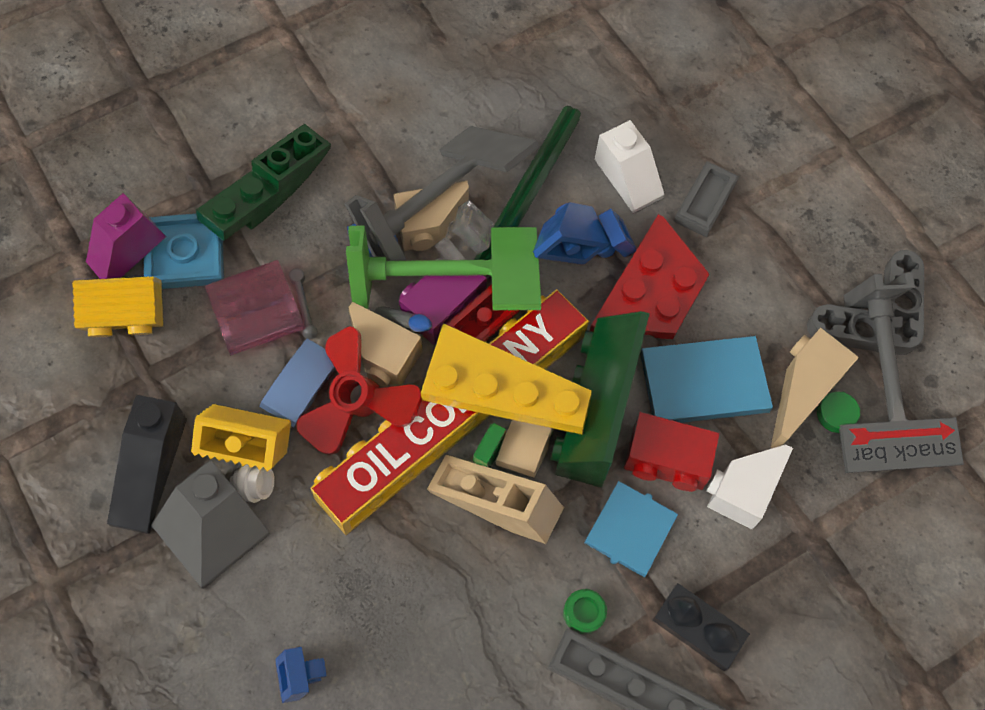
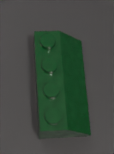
[551,311,650,488]

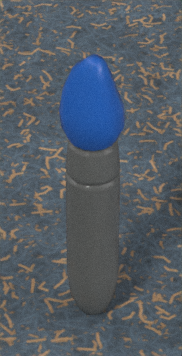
[375,306,432,332]

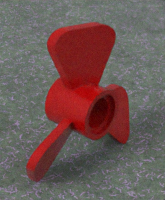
[296,326,422,455]

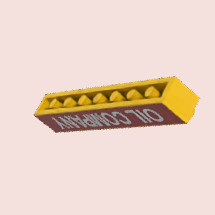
[310,289,589,535]

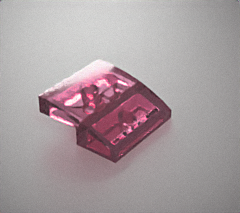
[205,260,305,356]

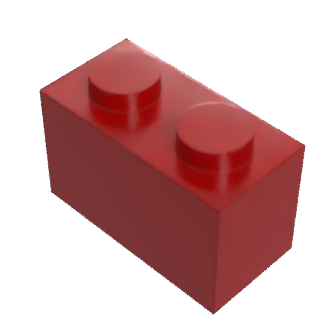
[624,412,720,492]

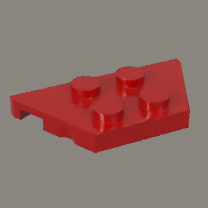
[590,214,709,339]

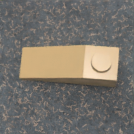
[771,328,859,448]
[427,455,564,544]

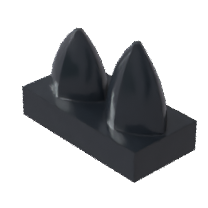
[652,583,750,671]

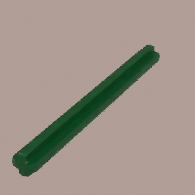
[474,105,581,279]

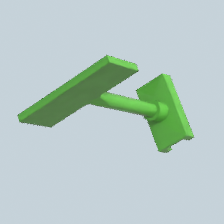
[346,226,541,310]

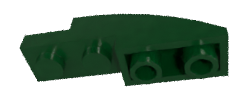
[196,124,331,241]

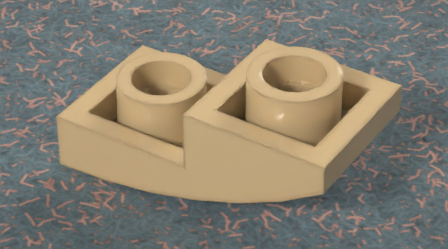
[496,420,554,477]

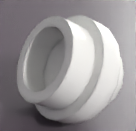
[229,464,274,503]

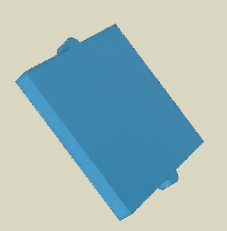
[584,481,678,577]

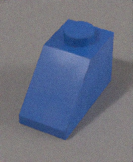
[533,202,610,265]

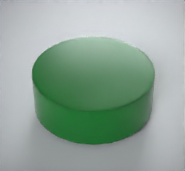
[817,392,860,433]
[563,589,607,634]

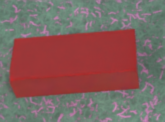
[446,284,521,342]

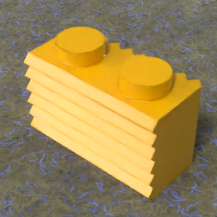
[72,276,163,337]
[191,404,291,471]

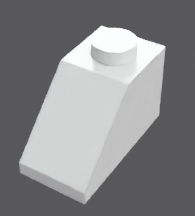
[595,120,665,213]
[706,444,793,529]

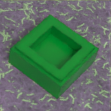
[473,423,506,468]

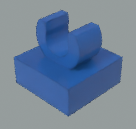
[598,209,637,258]
[275,647,327,703]

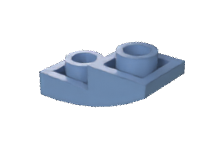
[259,338,336,427]

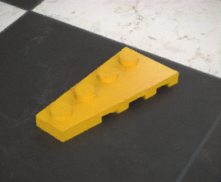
[421,323,592,434]

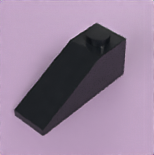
[107,394,187,534]

